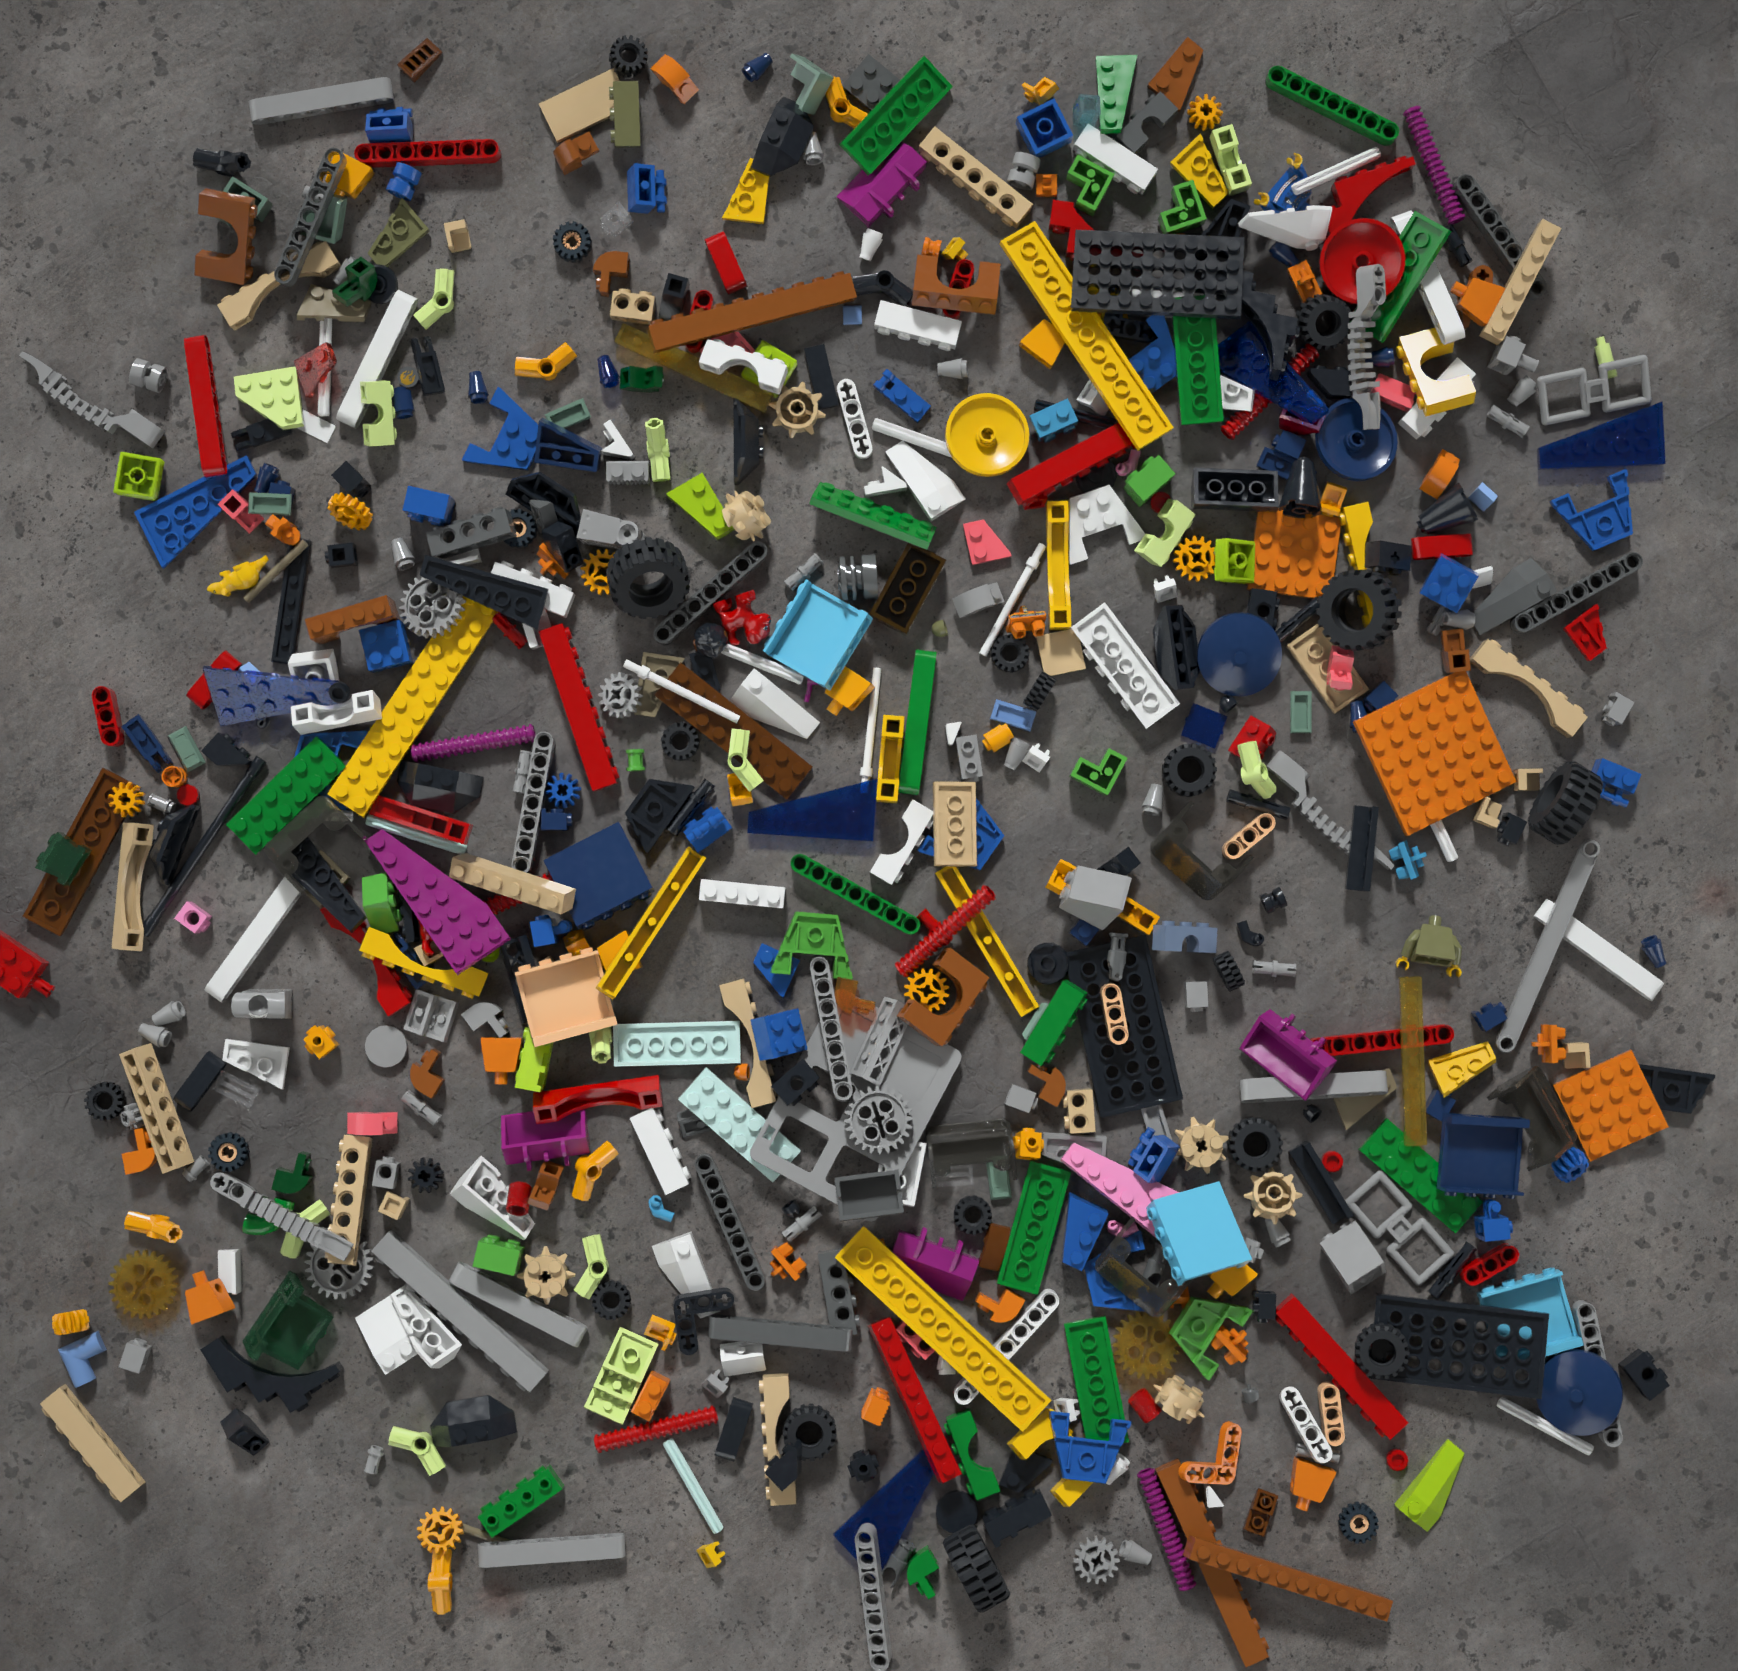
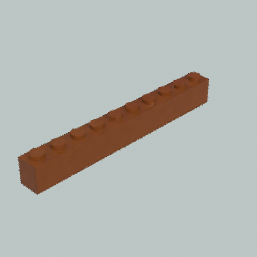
[647,271,857,354]
[1155,1458,1270,1667]
[1183,1535,1393,1622]

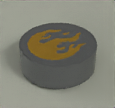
[398,367,420,389]

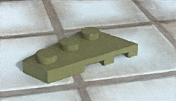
[367,198,430,267]

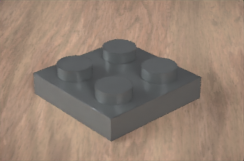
[842,54,900,111]

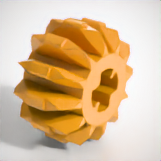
[1187,94,1223,131]
[108,782,145,817]
[52,1309,90,1335]

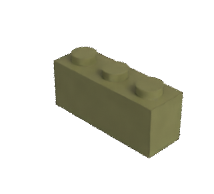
[609,81,640,148]

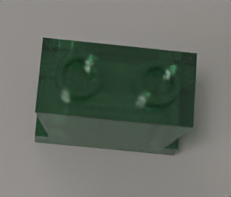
[35,832,92,886]

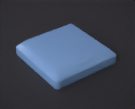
[843,305,862,325]

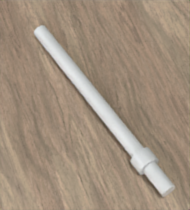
[979,543,1046,657]
[623,659,740,724]
[860,668,882,793]

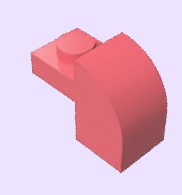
[218,489,264,534]
[1327,645,1354,691]
[347,1112,397,1135]

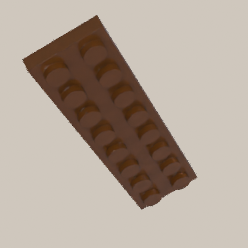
[655,662,813,800]
[22,767,142,936]

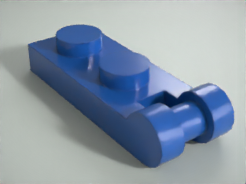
[873,369,931,423]

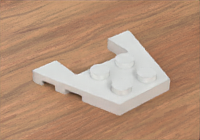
[1068,485,1145,565]

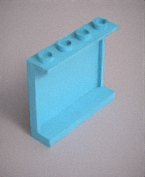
[763,579,873,691]
[1146,1181,1252,1286]
[1476,1267,1584,1369]

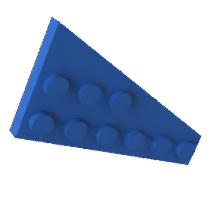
[134,455,258,569]

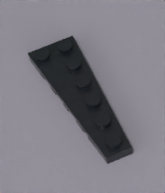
[420,555,549,630]
[265,819,367,933]

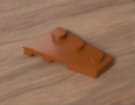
[1147,37,1203,113]

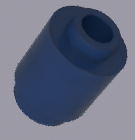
[391,387,415,419]

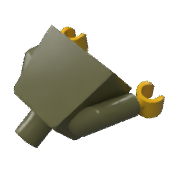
[1396,915,1462,977]

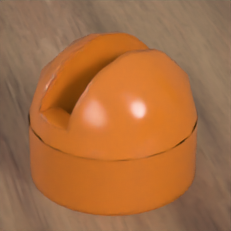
[734,1064,750,1081]

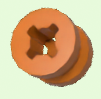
[921,237,942,257]

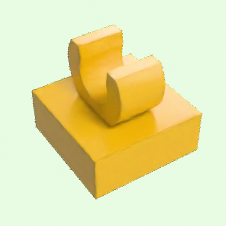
[941,237,968,261]
[696,1541,725,1568]

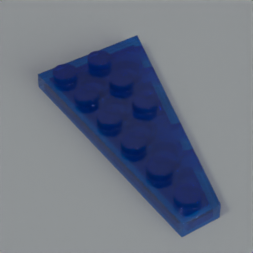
[1218,321,1329,425]
[1537,401,1666,470]
[202,665,340,726]
[747,778,877,841]
[833,1448,934,1579]

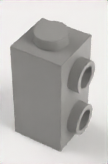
[955,735,983,782]

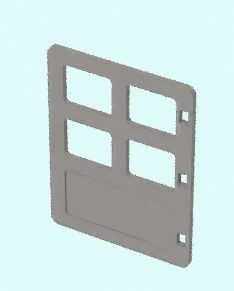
[750,989,962,1222]

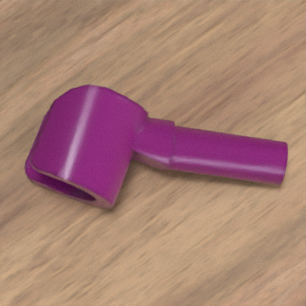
[804,678,819,702]

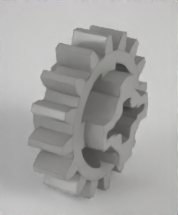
[598,672,643,718]
[1073,1536,1120,1584]

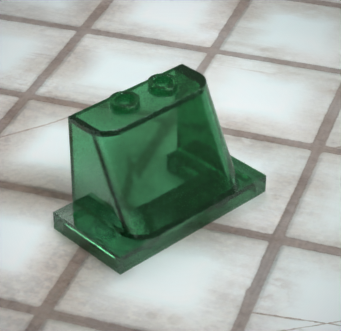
[243,1271,334,1370]

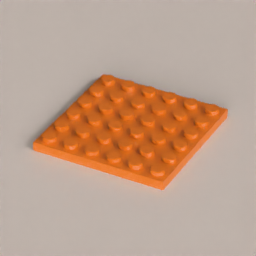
[1353,671,1517,836]

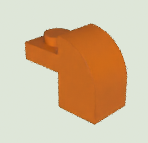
[650,54,699,104]
[1419,449,1460,499]
[122,1127,157,1175]
[975,1288,1025,1323]

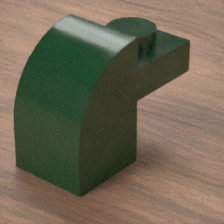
[332,257,377,307]
[619,366,664,393]
[271,1151,313,1194]

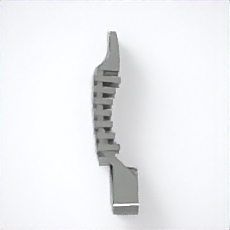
[1347,264,1386,430]
[19,351,165,448]
[1266,750,1394,870]
[210,1172,354,1261]

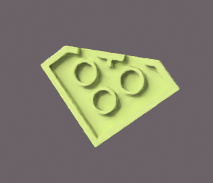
[234,366,304,430]

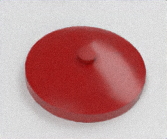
[1320,218,1406,304]

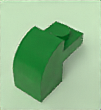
[907,1545,939,1600]

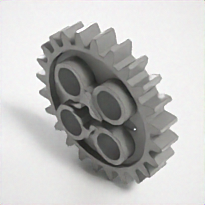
[399,577,466,638]
[844,1085,913,1155]
[304,1236,375,1299]

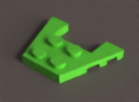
[770,912,853,980]
[1169,1297,1253,1381]

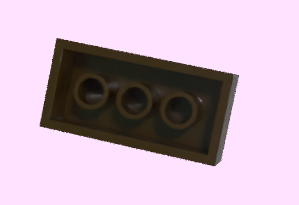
[869,543,946,636]

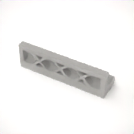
[850,996,908,1087]

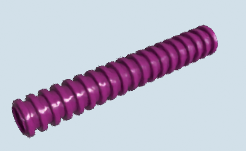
[1403,106,1466,225]
[411,724,536,763]
[1137,1468,1197,1591]

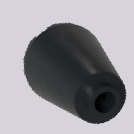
[1279,457,1322,518]
[1417,483,1478,534]

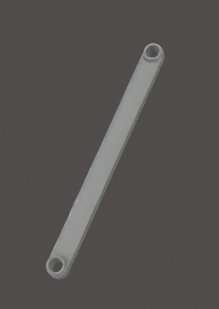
[1495,839,1600,1053]

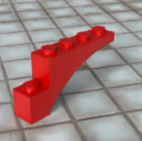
[1326,156,1416,239]
[1048,200,1143,271]
[369,795,473,845]

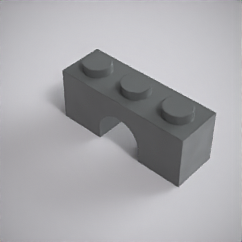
[1115,91,1178,155]

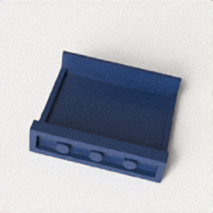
[543,822,655,930]
[1437,1113,1530,1199]

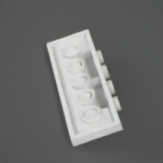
[1071,602,1180,729]

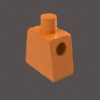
[1450,278,1506,327]
[481,1037,523,1084]
[185,1270,235,1325]
[1290,1456,1336,1511]

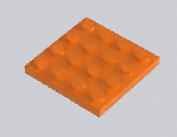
[1247,509,1341,599]
[1553,1049,1669,1162]

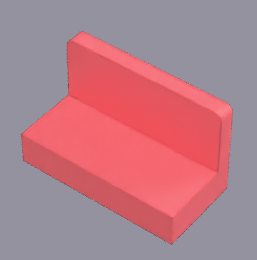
[1370,373,1416,412]

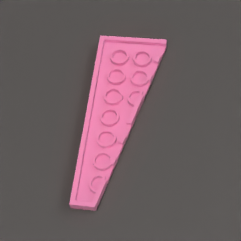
[1060,1143,1180,1241]

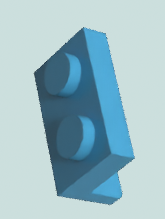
[1029,398,1078,443]

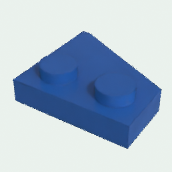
[753,943,800,997]

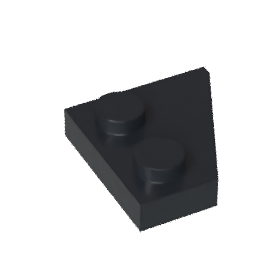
[999,1450,1053,1493]

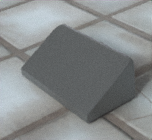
[529,500,558,540]
[677,1110,712,1138]

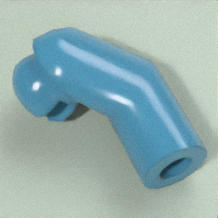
[648,1195,674,1223]

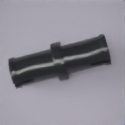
[1445,224,1473,267]

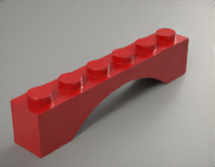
[320,907,412,1016]
[533,1075,662,1125]

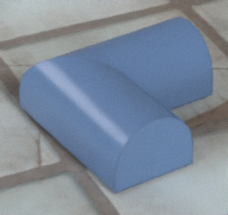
[58,1331,107,1388]

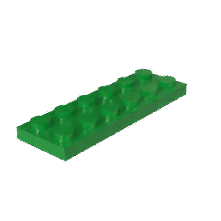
[839,56,953,175]
[1350,211,1451,343]
[1172,295,1224,426]
[809,482,937,550]
[226,736,346,855]
[1358,1118,1483,1234]
[996,1160,1071,1295]
[1064,1315,1129,1443]

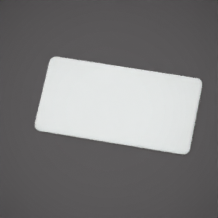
[298,410,336,443]

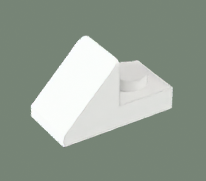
[601,420,635,460]
[864,466,907,498]

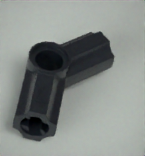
[193,148,251,177]
[852,270,913,307]

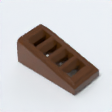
[397,38,443,83]

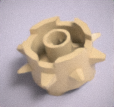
[769,382,826,438]
[722,491,771,541]
[1174,1117,1229,1174]
[1244,1167,1302,1224]
[517,1246,575,1305]
[1153,1375,1204,1424]

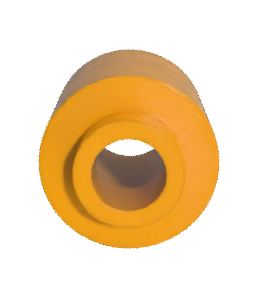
[982,723,1014,753]

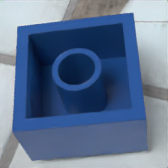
[1016,98,1073,158]
[402,486,455,526]
[1420,553,1479,613]
[359,620,414,673]
[750,1008,808,1061]

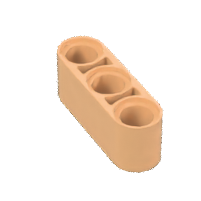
[1222,813,1276,859]
[1100,983,1128,1045]
[1317,1381,1345,1446]

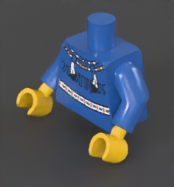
[1254,153,1312,214]

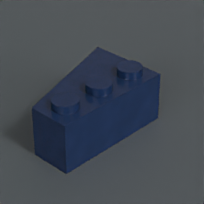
[534,418,602,472]

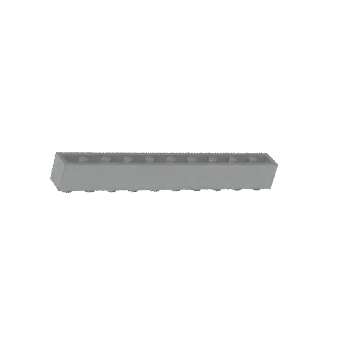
[371,1230,549,1392]

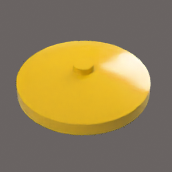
[945,393,1029,477]

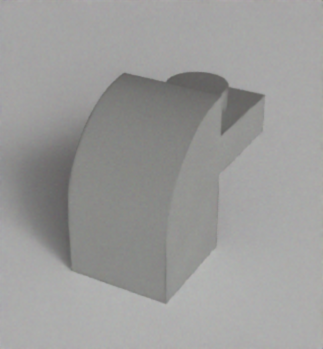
[952,582,1005,618]
[461,1002,509,1038]

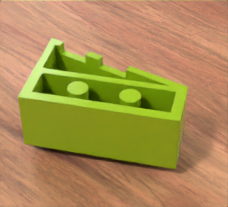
[666,473,735,541]
[515,1027,554,1092]

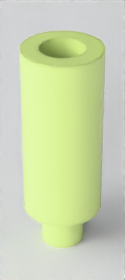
[1594,336,1617,379]

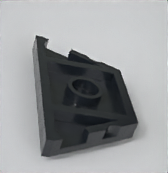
[625,779,695,853]
[1639,1064,1715,1114]

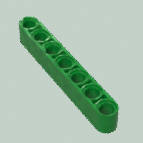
[1265,66,1399,146]
[898,649,937,795]
[791,854,920,935]

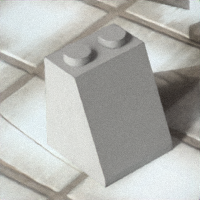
[1059,866,1132,930]
[1320,1221,1386,1294]

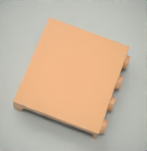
[514,947,617,1047]

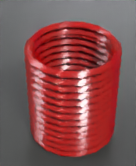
[506,1181,532,1216]
[1128,1388,1162,1423]

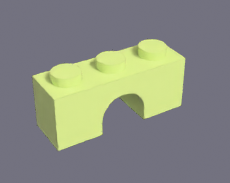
[1209,124,1252,196]
[360,380,397,446]
[1134,499,1196,567]

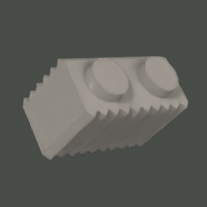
[606,461,650,486]

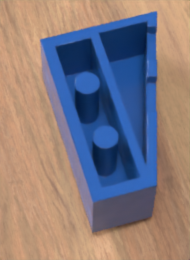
[1062,1192,1109,1271]

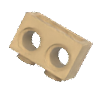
[610,288,656,325]
[1062,1088,1096,1134]

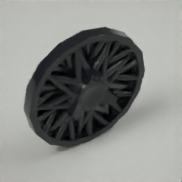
[368,264,398,304]

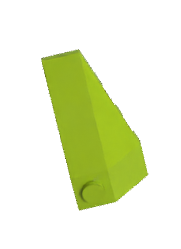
[1395,1439,1465,1532]

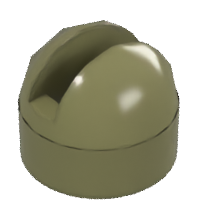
[932,619,948,637]

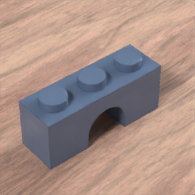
[1152,921,1217,953]

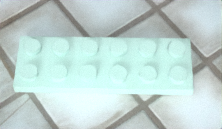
[613,1021,741,1067]
[678,1067,801,1182]

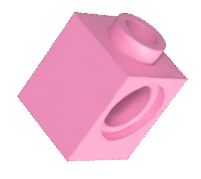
[174,901,212,933]

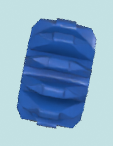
[545,773,582,808]
[1551,1147,1589,1183]

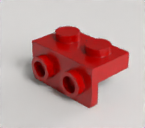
[1228,715,1276,761]

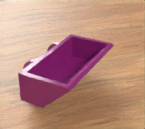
[836,141,927,228]
[1239,1009,1337,1101]
[501,1109,590,1171]
[892,1227,979,1301]

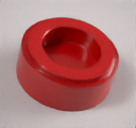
[1150,492,1171,513]
[177,784,200,806]
[1321,1151,1343,1172]
[1386,1449,1408,1471]

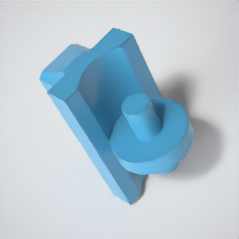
[1389,840,1427,879]

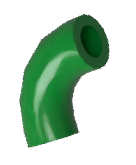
[242,1197,295,1236]

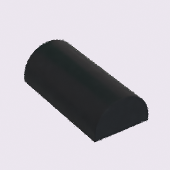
[1191,468,1279,512]

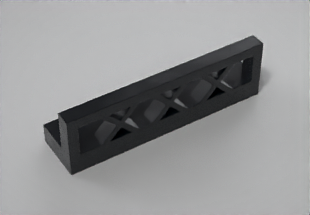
[1345,805,1379,892]
[500,934,536,1024]
[1288,1141,1354,1224]

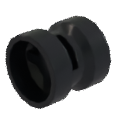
[1259,887,1288,914]

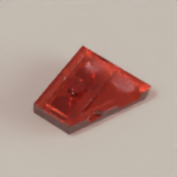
[294,342,337,398]

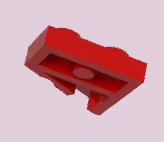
[1563,603,1607,662]

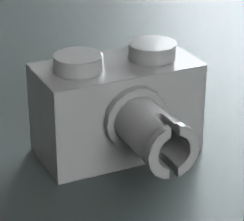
[1487,336,1539,375]

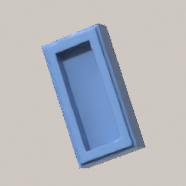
[990,699,1036,732]

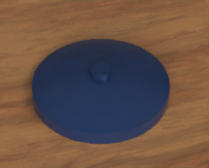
[1315,398,1398,481]
[1197,613,1282,697]
[1536,1350,1623,1436]

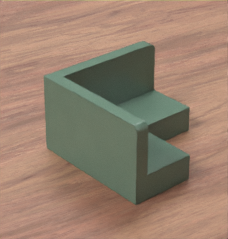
[790,53,834,115]
[299,194,348,244]

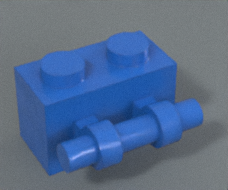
[365,107,413,143]
[627,163,667,214]
[1592,758,1642,808]
[683,806,733,853]
[530,915,573,947]
[1128,1127,1180,1183]
[1474,1198,1513,1242]

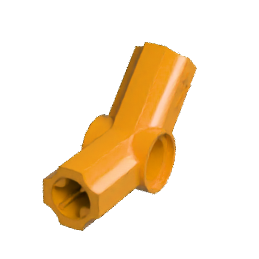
[825,77,868,128]
[515,342,577,381]
[572,1141,619,1201]
[124,1211,183,1243]
[428,1549,452,1615]

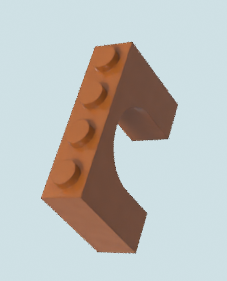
[194,188,258,285]
[912,254,1001,315]
[305,595,400,645]
[897,948,990,1047]

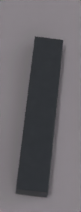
[271,539,311,664]

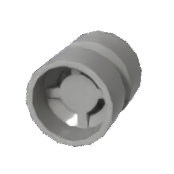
[1007,152,1041,190]
[129,358,168,393]

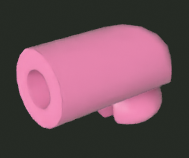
[1116,450,1141,476]
[1107,1220,1139,1238]

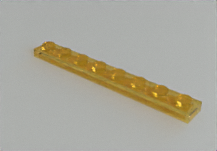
[614,323,774,413]
[1399,976,1427,1146]

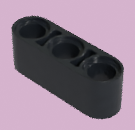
[173,1051,227,1112]
[714,1397,753,1462]

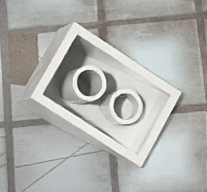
[288,649,341,706]
[878,1136,927,1208]
[355,1296,417,1375]

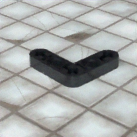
[1101,274,1158,344]
[673,1288,734,1355]

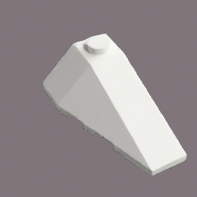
[1238,205,1332,251]
[885,441,966,522]
[730,668,820,739]
[450,1156,535,1240]
[652,1231,720,1319]
[390,1285,462,1368]

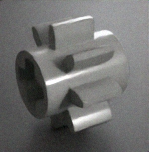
[120,1102,145,1130]
[1245,1237,1264,1263]

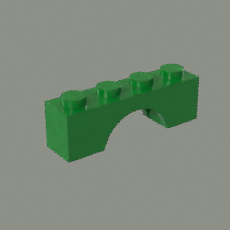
[944,1408,1000,1500]

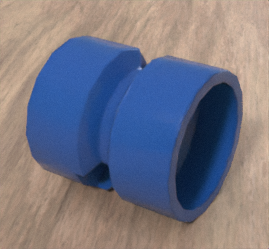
[386,162,422,201]

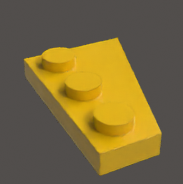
[1428,1041,1496,1098]

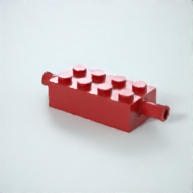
[0,930,55,998]

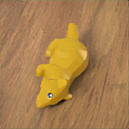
[207,555,269,597]

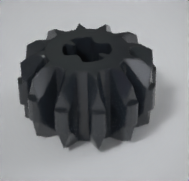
[408,1157,444,1193]

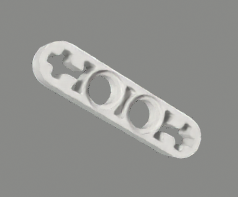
[837,379,872,459]
[1279,1387,1332,1464]

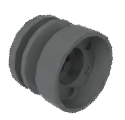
[837,554,878,601]

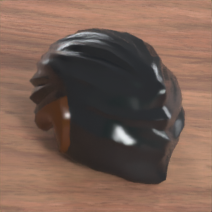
[693,623,728,658]

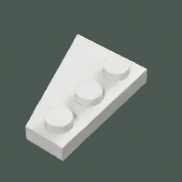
[1220,375,1255,411]
[222,1039,290,1090]

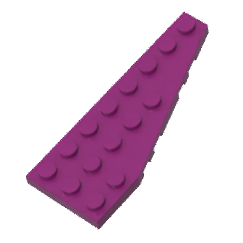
[365,829,510,975]

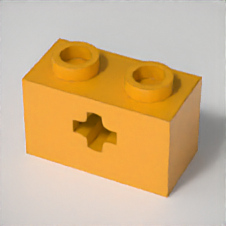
[1117,897,1160,935]

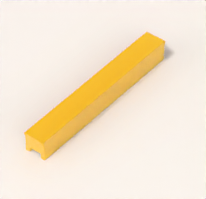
[595,846,706,1000]
[935,866,1039,1017]

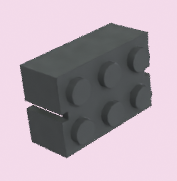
[835,1169,904,1222]

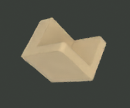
[444,219,472,253]
[1513,769,1543,791]
[1473,797,1502,829]
[414,941,444,967]
[1562,1042,1591,1069]
[378,1191,410,1220]

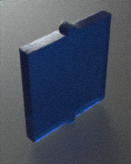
[1181,703,1228,749]

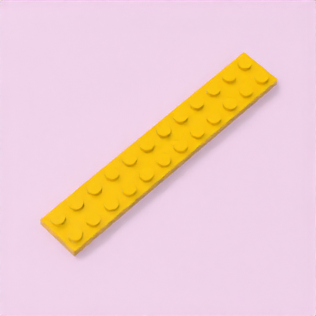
[999,221,1174,451]
[328,596,498,818]
[835,1225,1052,1432]

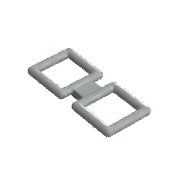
[1537,355,1652,425]
[1345,1170,1455,1286]

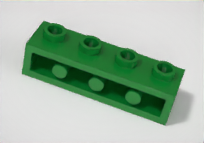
[1020,980,1088,1066]
[478,1465,564,1538]

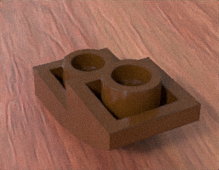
[978,1223,1011,1271]
[1242,1488,1278,1537]

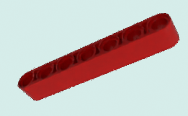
[354,139,501,168]
[184,335,227,478]
[1310,1024,1454,1056]

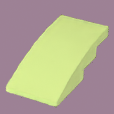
[584,1327,658,1425]

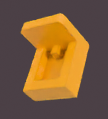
[1022,77,1059,105]
[1320,481,1347,517]
[727,773,753,807]
[1045,859,1076,895]
[563,929,590,956]
[644,1314,677,1351]

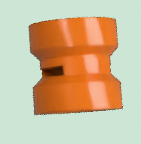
[162,766,188,788]

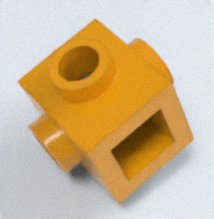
[303,1025,339,1059]
[1012,1128,1044,1161]

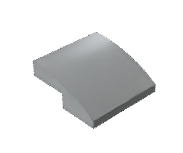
[403,989,459,1043]

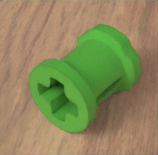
[626,749,645,771]

